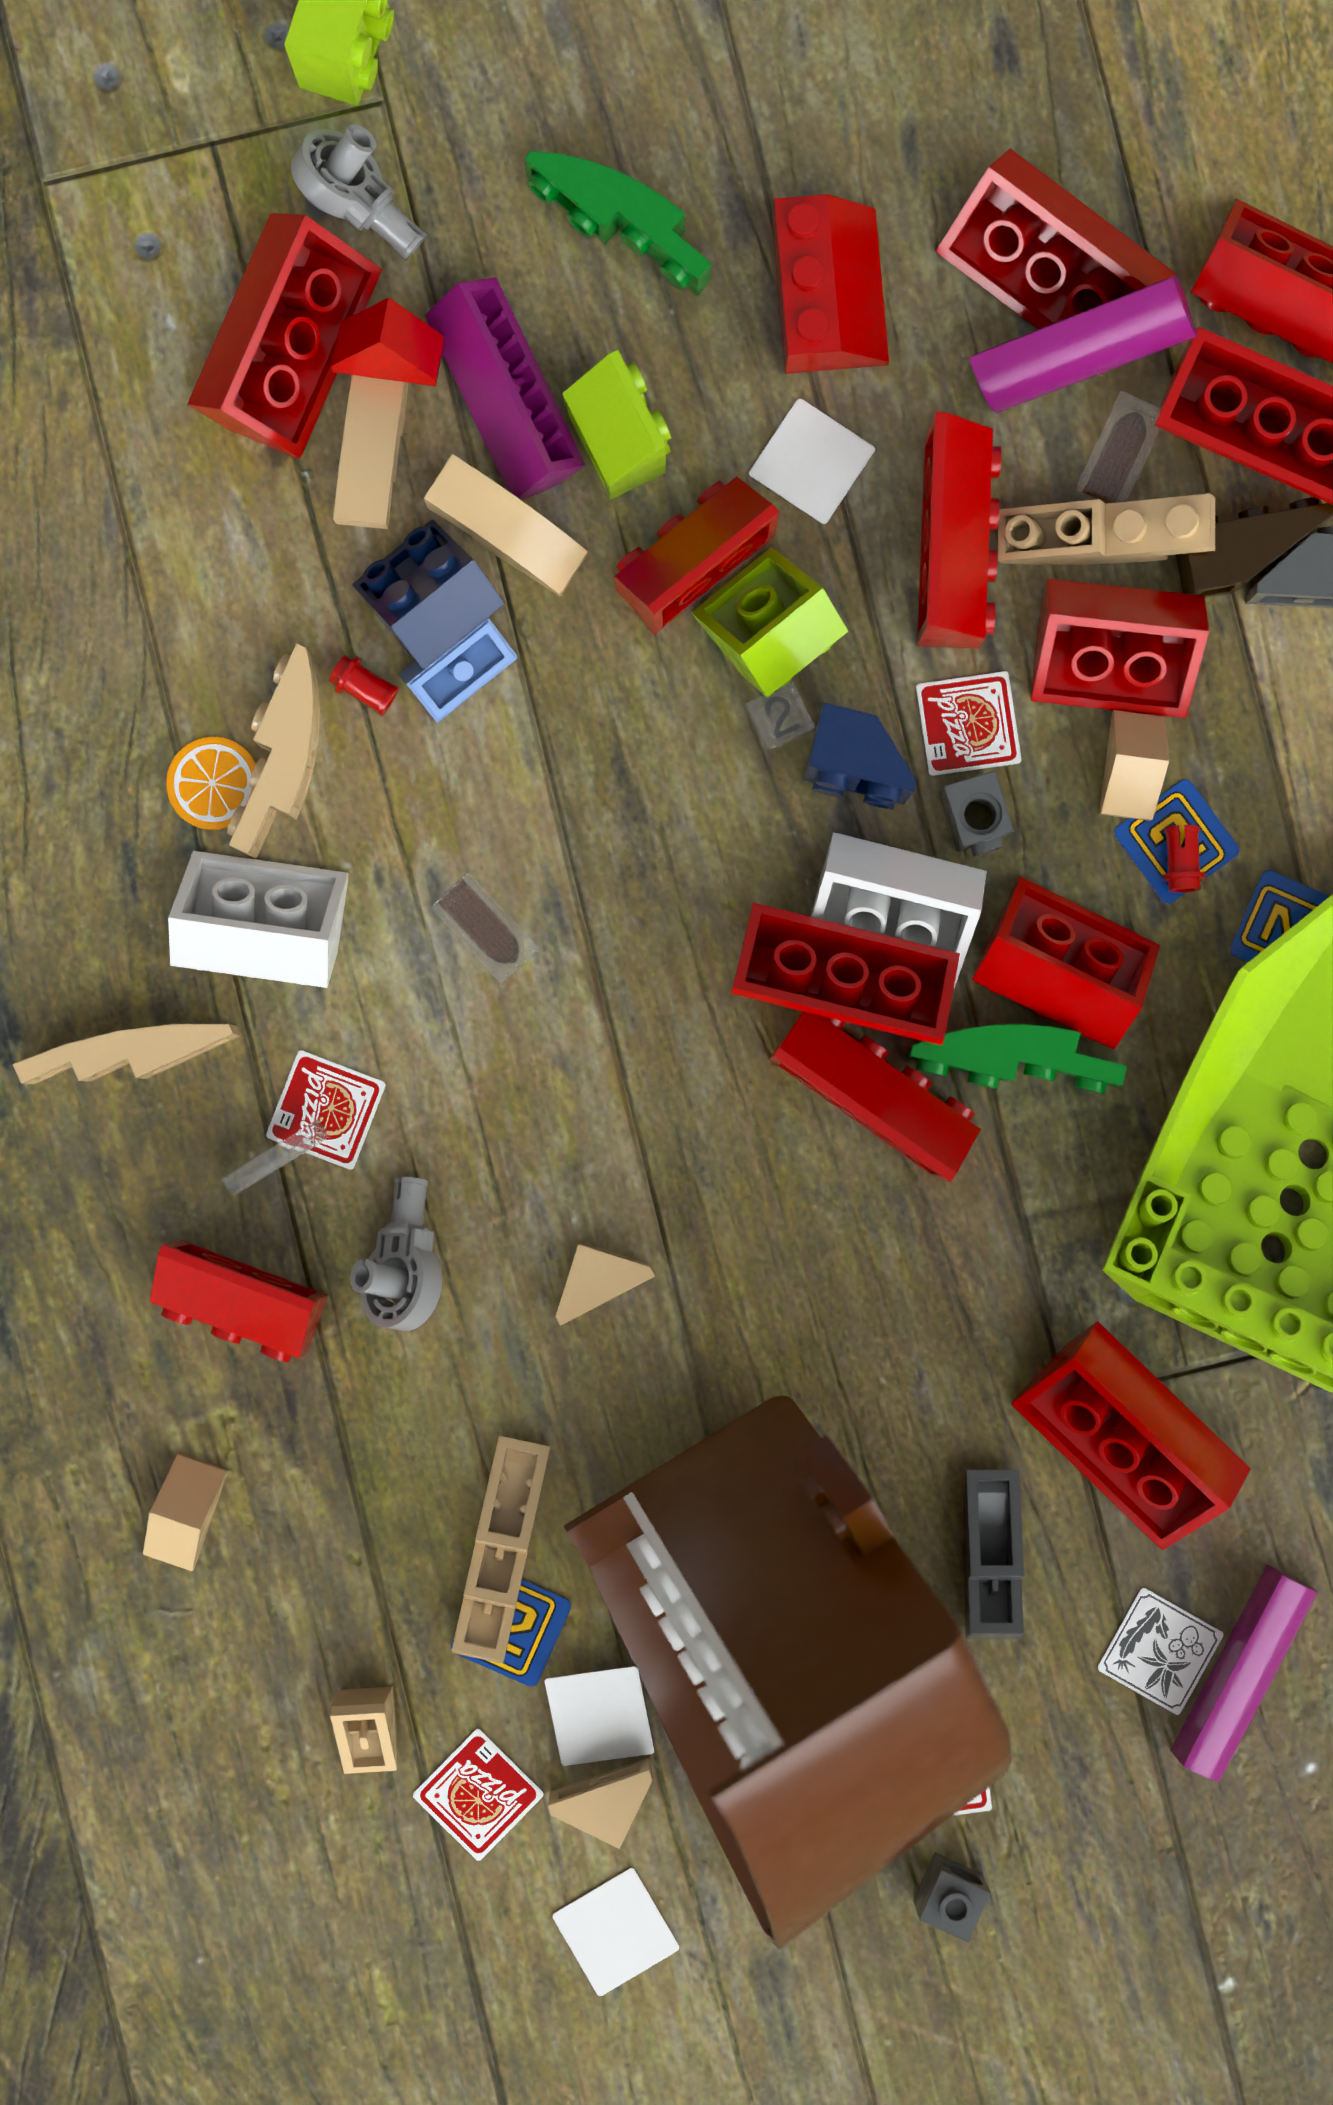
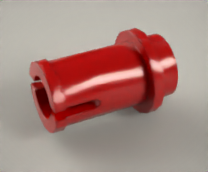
[329,655,400,716]
[1163,825,1206,893]

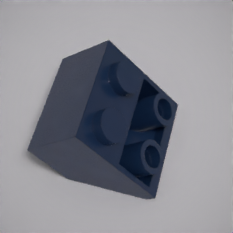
[352,519,505,670]
[803,703,916,810]

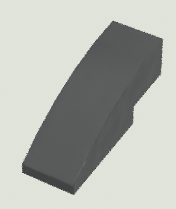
[964,1470,1024,1639]

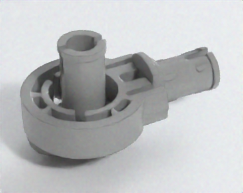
[291,124,428,260]
[350,1177,442,1331]

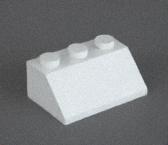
[810,832,987,988]
[168,851,348,988]

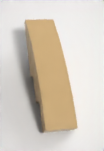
[333,375,409,529]
[13,1024,242,1084]
[451,1436,550,1664]

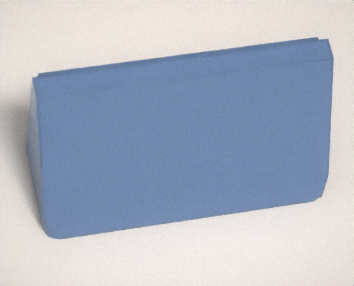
[399,618,518,723]

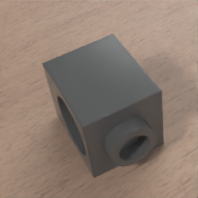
[939,771,1014,857]
[913,1852,991,1942]

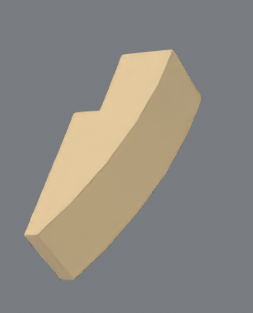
[424,454,588,596]

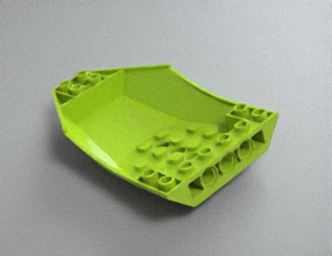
[1102,894,1333,1392]

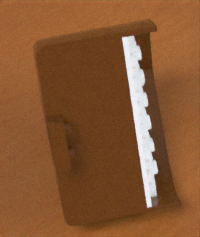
[564,1396,1011,1949]

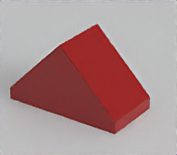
[331,297,445,387]

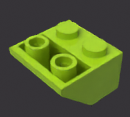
[284,0,394,106]
[562,350,671,500]

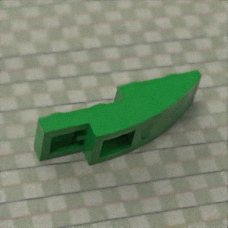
[524,151,712,296]
[906,1024,1127,1094]

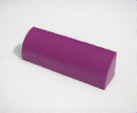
[969,274,1198,413]
[424,277,585,500]
[1170,1564,1318,1781]

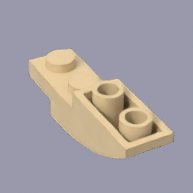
[998,493,1215,565]
[227,643,320,859]

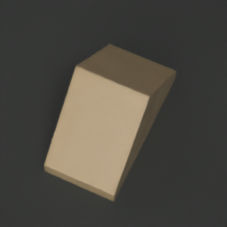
[1099,710,1169,821]
[555,1242,655,1326]
[143,1453,229,1571]
[330,1686,397,1774]
[548,1757,653,1849]

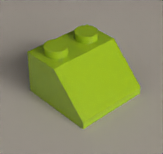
[691,547,849,698]

